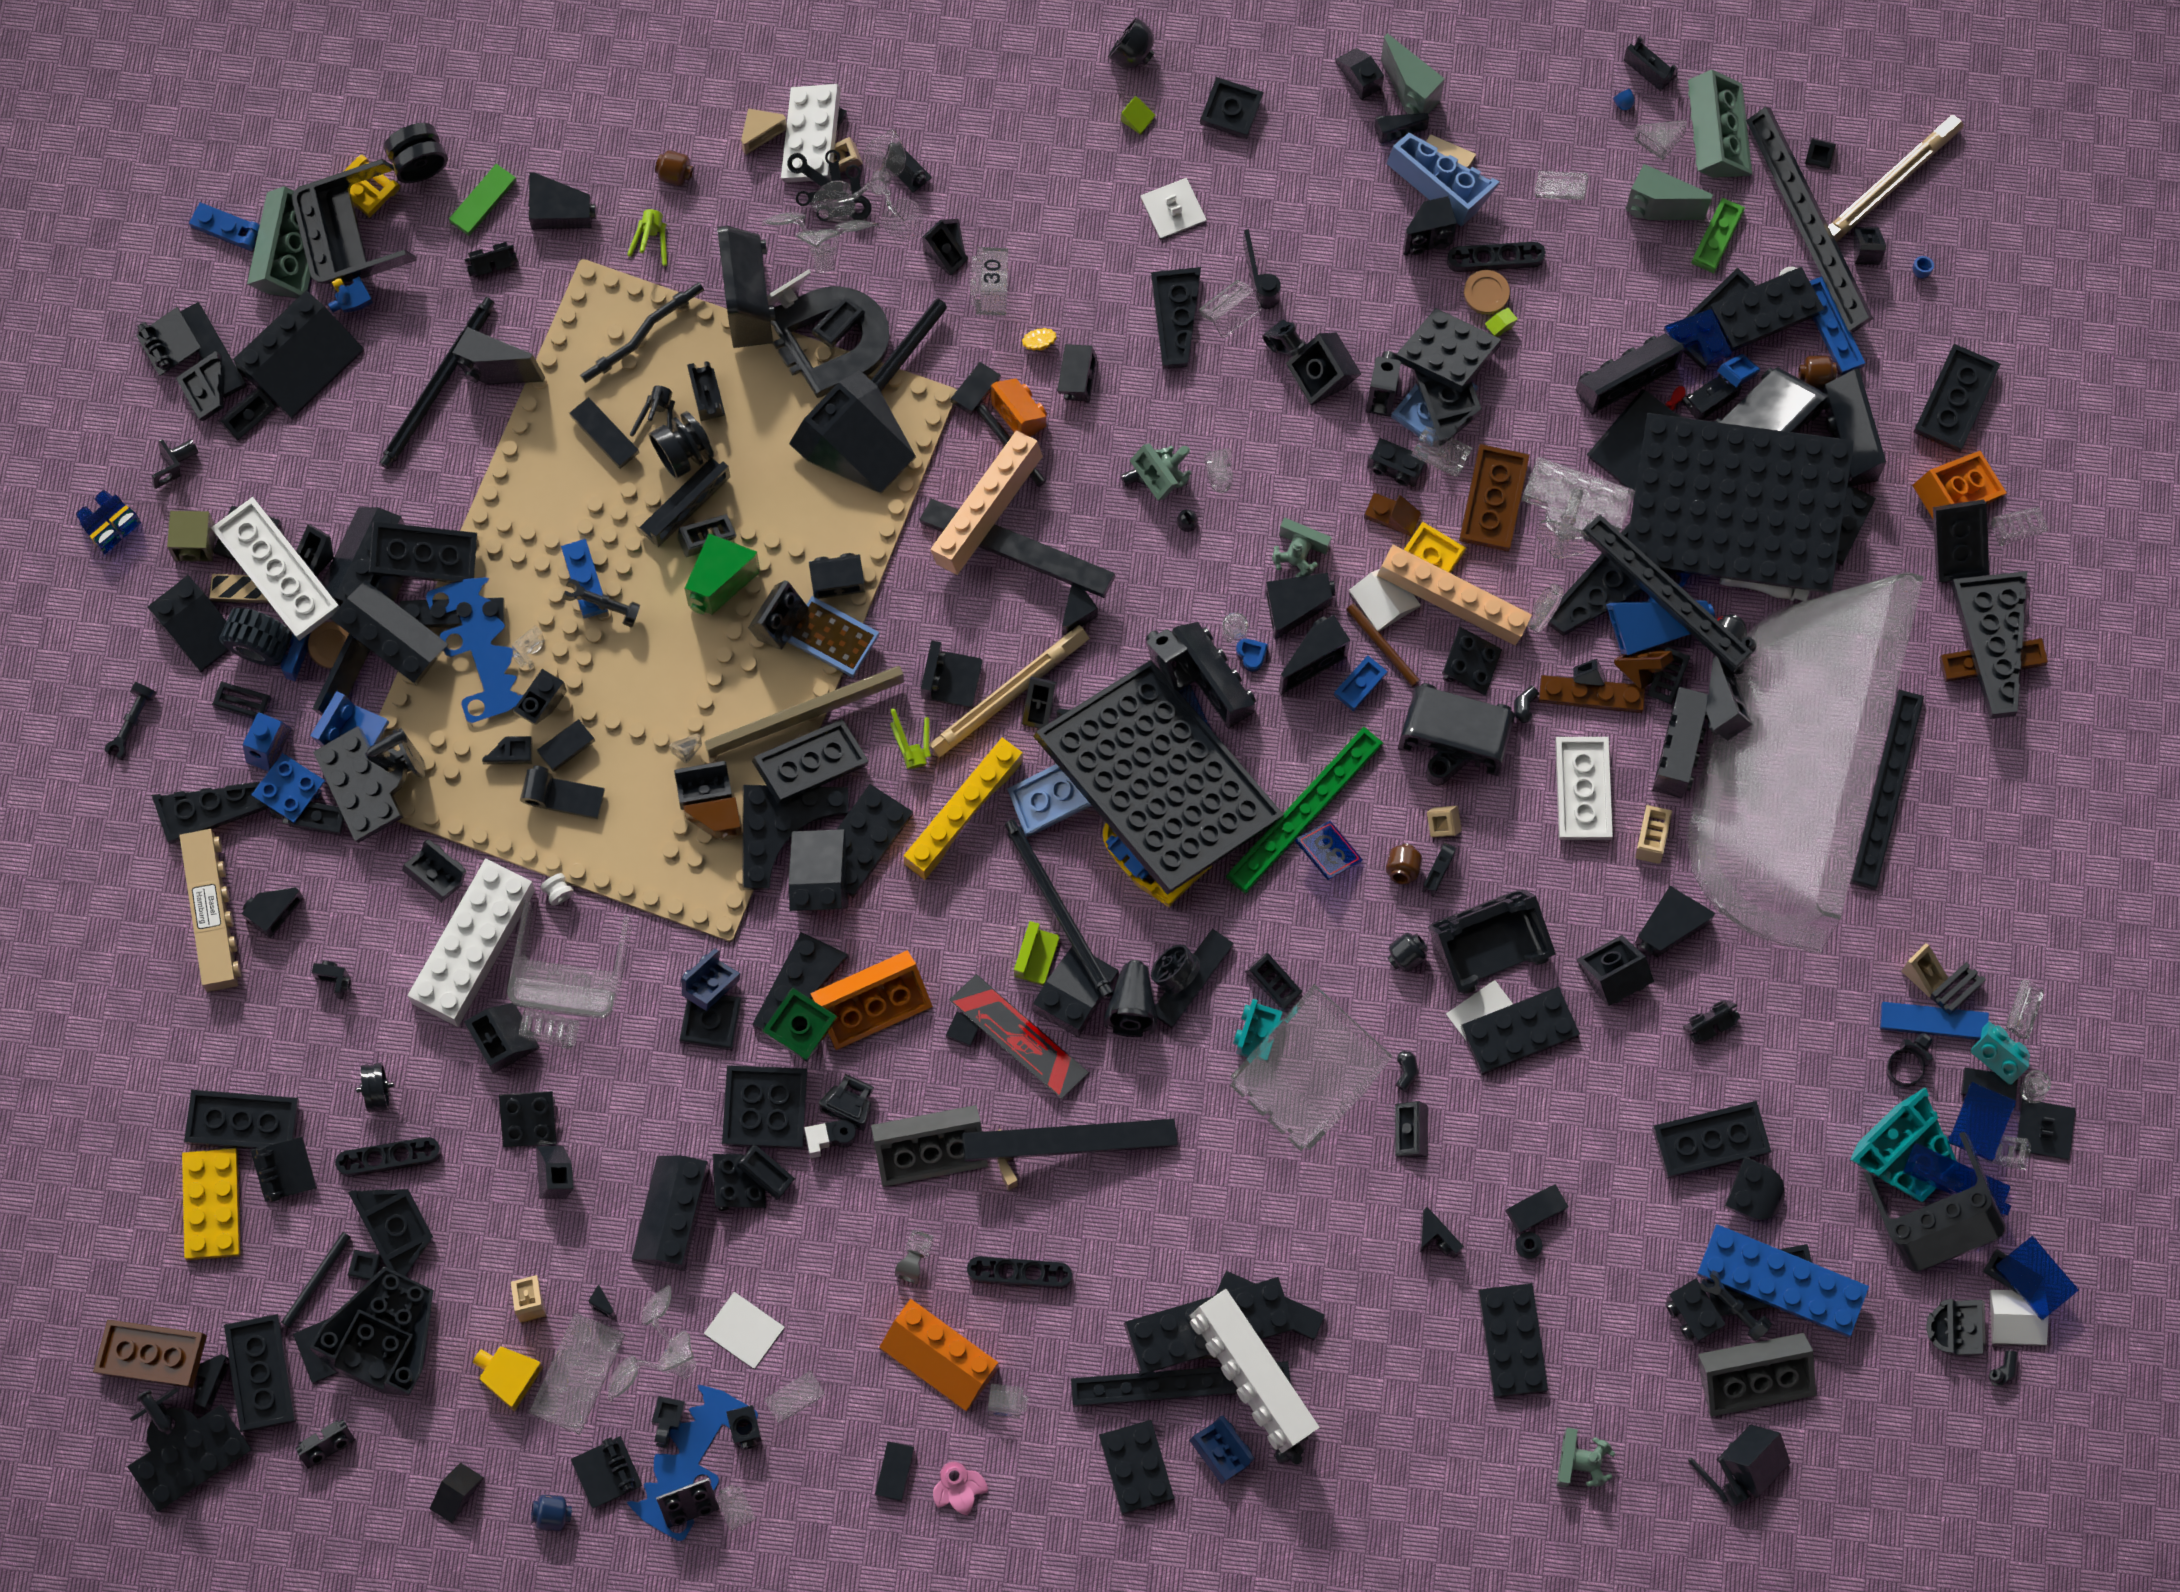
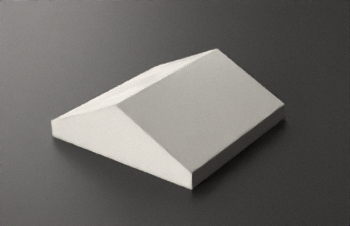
[1349,569,1420,632]
[1990,1290,2049,1346]

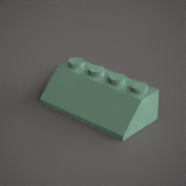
[1688,70,1752,178]
[247,186,311,298]

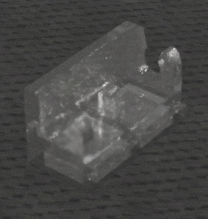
[1411,426,1473,477]

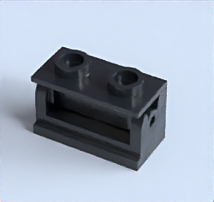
[809,553,865,599]

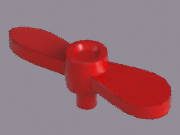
[1665,386,1686,412]

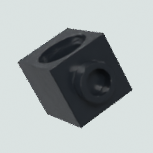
[726,1405,762,1450]

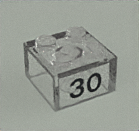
[970,247,1009,316]

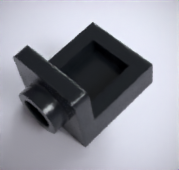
[311,961,351,999]

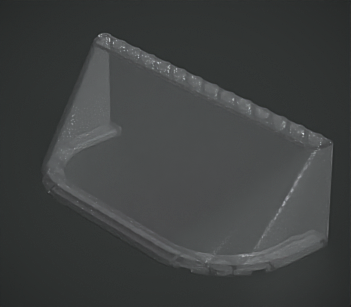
[1687,572,1924,954]

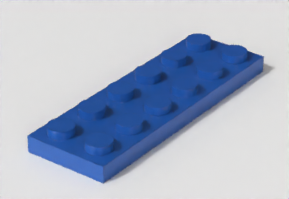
[1696,1224,1869,1338]

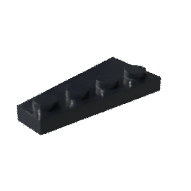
[1151,267,1201,369]
[151,782,269,845]

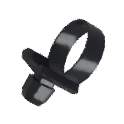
[1886,1033,1933,1087]

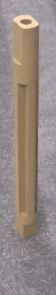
[1829,115,1964,242]
[929,625,1090,758]

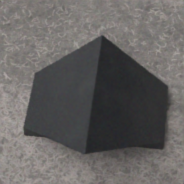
[922,219,969,275]

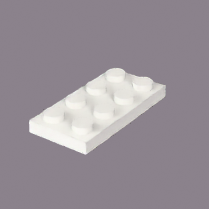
[781,84,841,183]
[1555,737,1613,840]

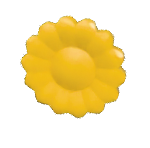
[1022,328,1057,351]

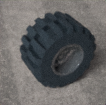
[219,608,292,666]

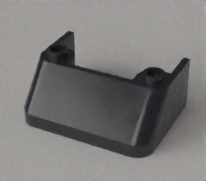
[717,225,776,348]

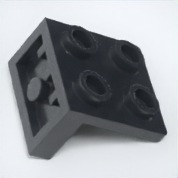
[921,640,983,708]

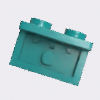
[1233,999,1283,1063]
[1971,1021,2030,1084]

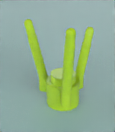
[627,209,667,267]
[890,709,931,769]

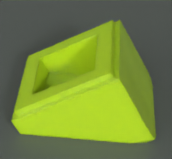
[1121,96,1156,135]

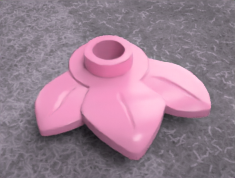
[933,1461,988,1515]

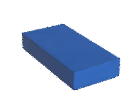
[1717,354,1760,387]

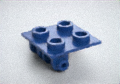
[252,753,325,823]

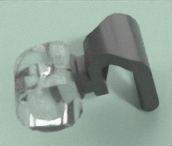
[895,1229,934,1285]

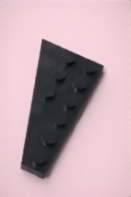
[1543,523,1677,636]
[1951,571,2027,719]

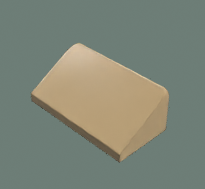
[1426,134,1476,169]

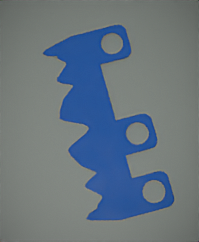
[426,577,523,723]
[627,1385,758,1541]

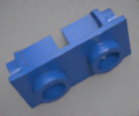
[1106,831,1149,880]

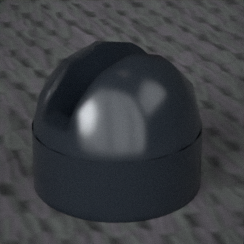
[1177,509,1198,532]

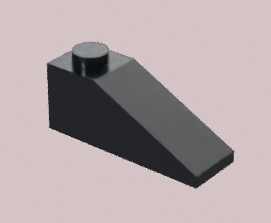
[1706,657,1753,741]

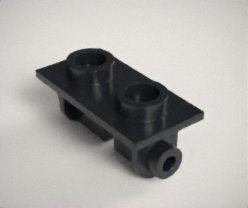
[880,142,932,193]
[464,242,518,277]
[1683,1000,1741,1044]
[295,1419,356,1469]

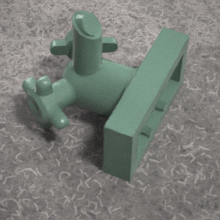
[1129,443,1191,501]
[1272,517,1332,577]
[1556,1428,1615,1488]

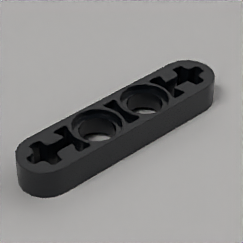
[1447,242,1546,272]
[335,1137,441,1177]
[967,1256,1072,1289]

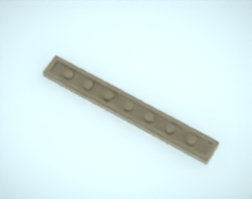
[705,666,904,758]

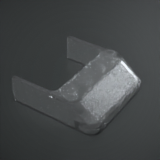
[507,900,632,1019]

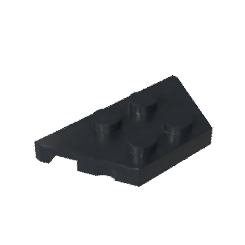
[1411,369,1482,446]
[348,1189,434,1276]

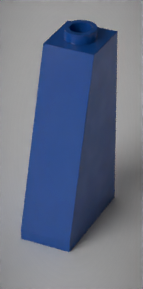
[1606,600,1715,655]

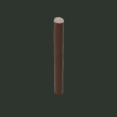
[1346,603,1420,687]

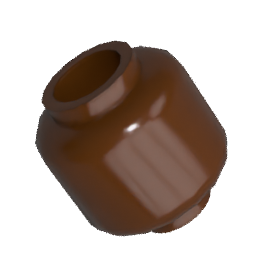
[655,150,694,186]
[1798,356,1837,389]
[1386,844,1422,885]

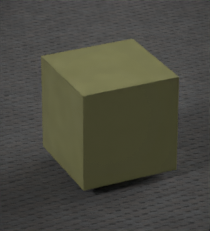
[167,511,215,562]

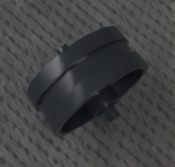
[1151,944,1200,994]
[356,1062,394,1113]

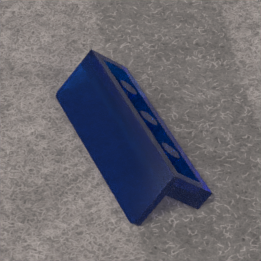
[1903,1144,2012,1216]

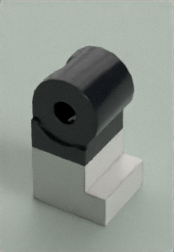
[805,1120,856,1159]

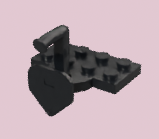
[313,726,426,843]
[127,1387,252,1512]

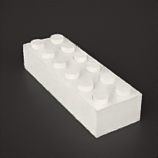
[407,858,535,1027]
[1189,1289,1320,1453]

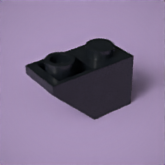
[513,669,567,725]
[536,1146,574,1199]

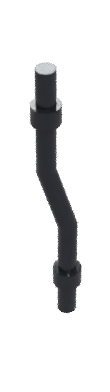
[580,282,704,383]

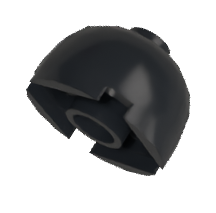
[1108,18,1155,69]

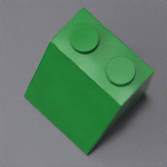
[684,534,760,615]

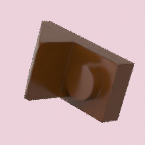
[1364,493,1421,537]
[1614,651,1673,688]

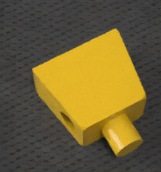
[473,1346,543,1411]

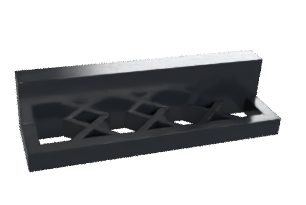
[639,458,731,547]

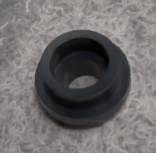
[1515,1232,1542,1259]

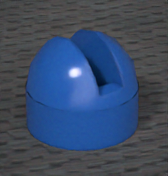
[1613,89,1635,110]
[1912,256,1934,279]

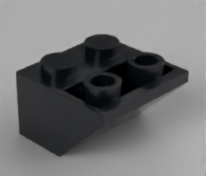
[1403,196,1456,255]
[748,580,809,650]
[464,1002,540,1074]

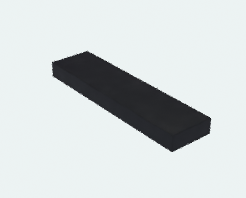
[181,302,247,398]
[1155,928,1234,1028]
[1215,1270,1325,1341]

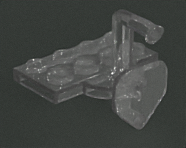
[1522,457,1635,559]

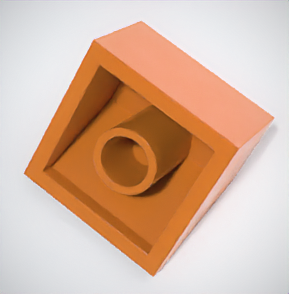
[991,378,1047,437]

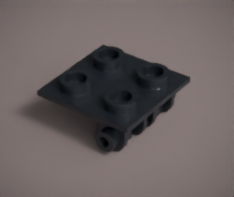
[136,307,201,376]
[1442,627,1502,696]
[499,1091,557,1147]
[250,1136,317,1202]
[712,1153,766,1211]
[571,1436,643,1509]
[656,1478,720,1528]

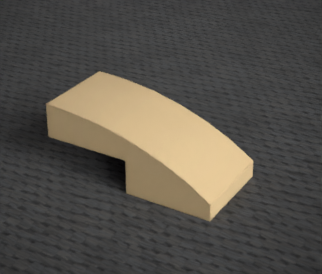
[997,1129,1018,1191]

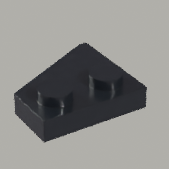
[176,351,224,421]

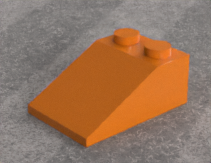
[1912,451,2007,519]

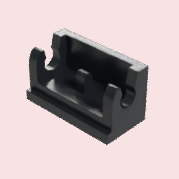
[1624,36,1678,92]
[1057,344,1097,403]
[687,361,725,421]
[1682,374,1742,420]

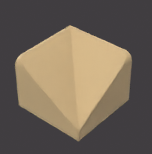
[1427,806,1461,837]

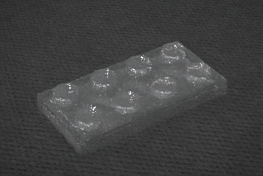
[529,1313,625,1435]

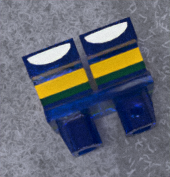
[76,490,141,555]

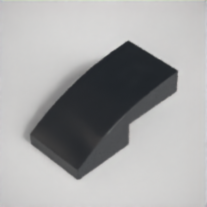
[1505,1184,1569,1234]

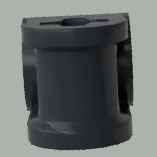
[1262,319,1307,357]

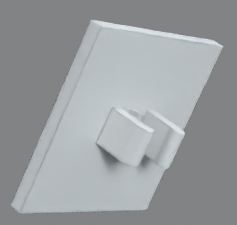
[1140,178,1207,239]
[767,269,811,309]

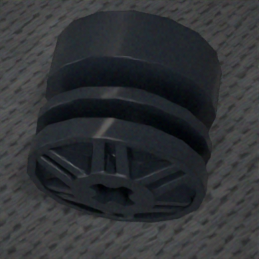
[648,411,714,479]

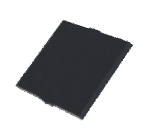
[1587,389,1684,493]

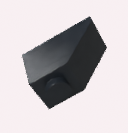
[1335,48,1384,100]
[241,887,304,939]

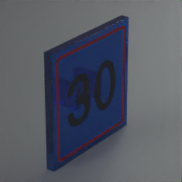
[1295,821,1363,881]

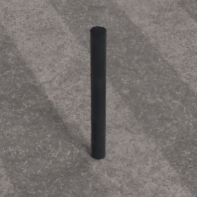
[976,404,1046,487]
[281,1232,352,1328]

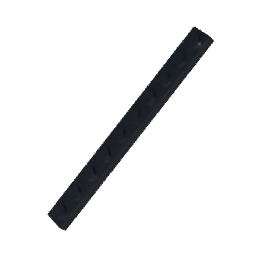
[1746,106,1874,332]

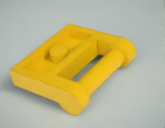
[343,155,400,218]

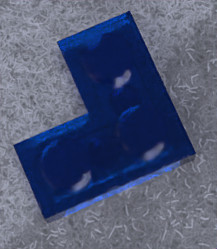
[1664,309,1732,365]

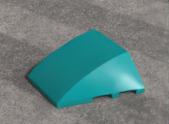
[1850,1088,1959,1202]

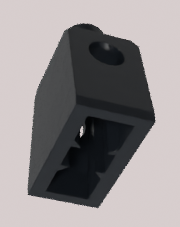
[1366,351,1401,417]
[1146,629,1197,691]

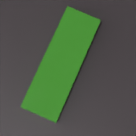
[449,164,517,236]
[1691,198,1745,273]

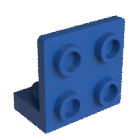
[310,691,389,747]

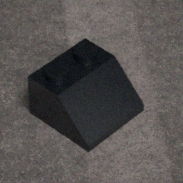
[1286,332,1361,405]
[1577,935,1654,1006]

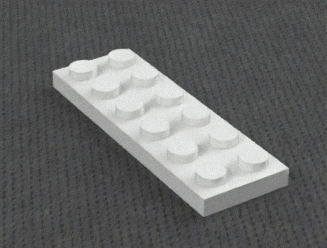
[211,497,339,641]

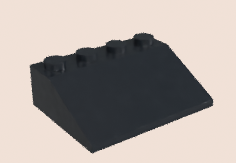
[233,290,364,419]

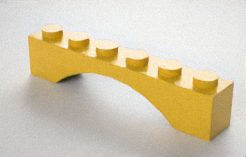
[903,737,1023,880]

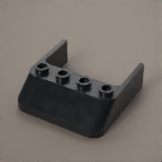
[292,159,417,284]
[1863,1132,2006,1272]

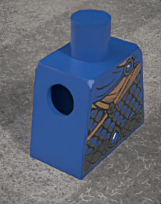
[243,713,291,772]

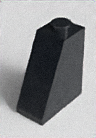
[529,172,597,229]
[1265,573,1336,639]
[1634,886,1715,957]

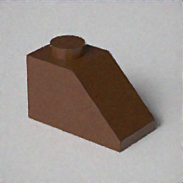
[683,797,742,841]

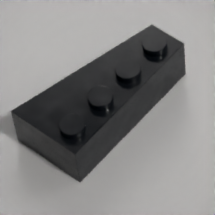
[1652,687,1708,798]

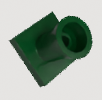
[762,988,837,1062]

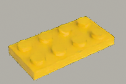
[182,1148,241,1260]

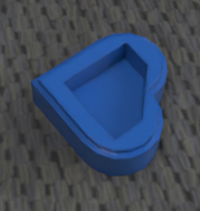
[1236,638,1268,672]

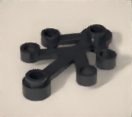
[787,149,872,221]

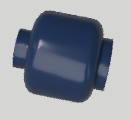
[531,1494,572,1531]

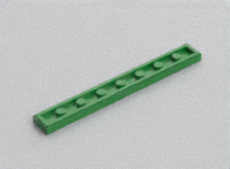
[1226,726,1383,895]

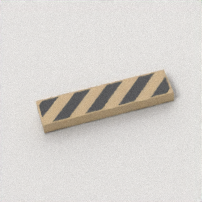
[210,574,270,604]

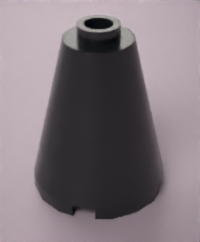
[1104,960,1157,1037]

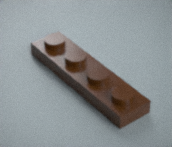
[1939,638,2048,682]
[1538,675,1645,713]

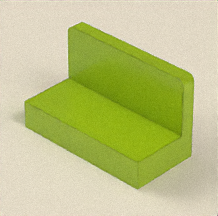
[1014,921,1059,985]

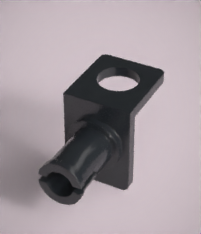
[152,439,199,489]

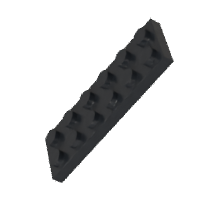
[1123,1277,1295,1376]

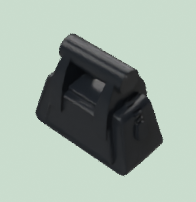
[819,1074,874,1131]

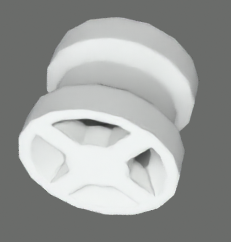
[540,873,574,906]

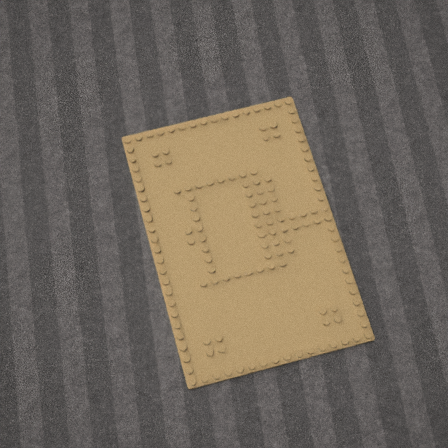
[379,259,957,942]

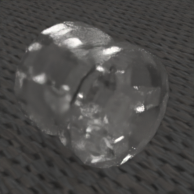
[1222,612,1248,644]
[2020,1070,2051,1103]

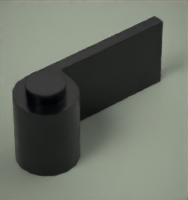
[1243,229,1281,309]
[520,766,605,819]

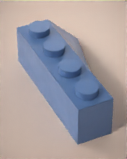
[1386,133,1500,226]

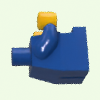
[328,277,373,313]

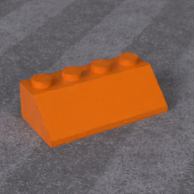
[811,950,933,1050]
[879,1299,999,1412]

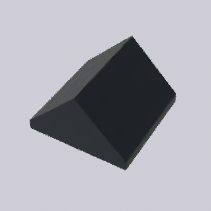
[1716,1424,1791,1498]

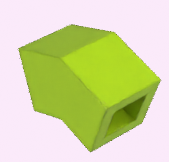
[1485,308,1518,337]

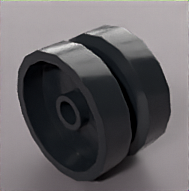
[383,123,448,183]

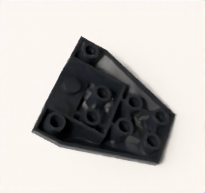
[789,370,916,494]
[310,1267,434,1396]

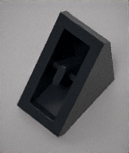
[1854,227,1886,265]
[296,524,334,576]
[1062,585,1098,635]
[1022,676,1056,729]
[429,1463,484,1524]

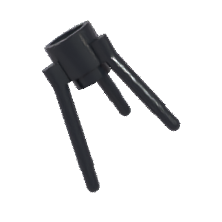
[630,385,675,437]
[1688,1443,1751,1507]

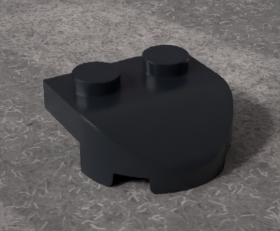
[1723,1157,1785,1222]
[1926,1299,1986,1357]

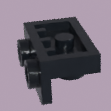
[1367,438,1427,487]

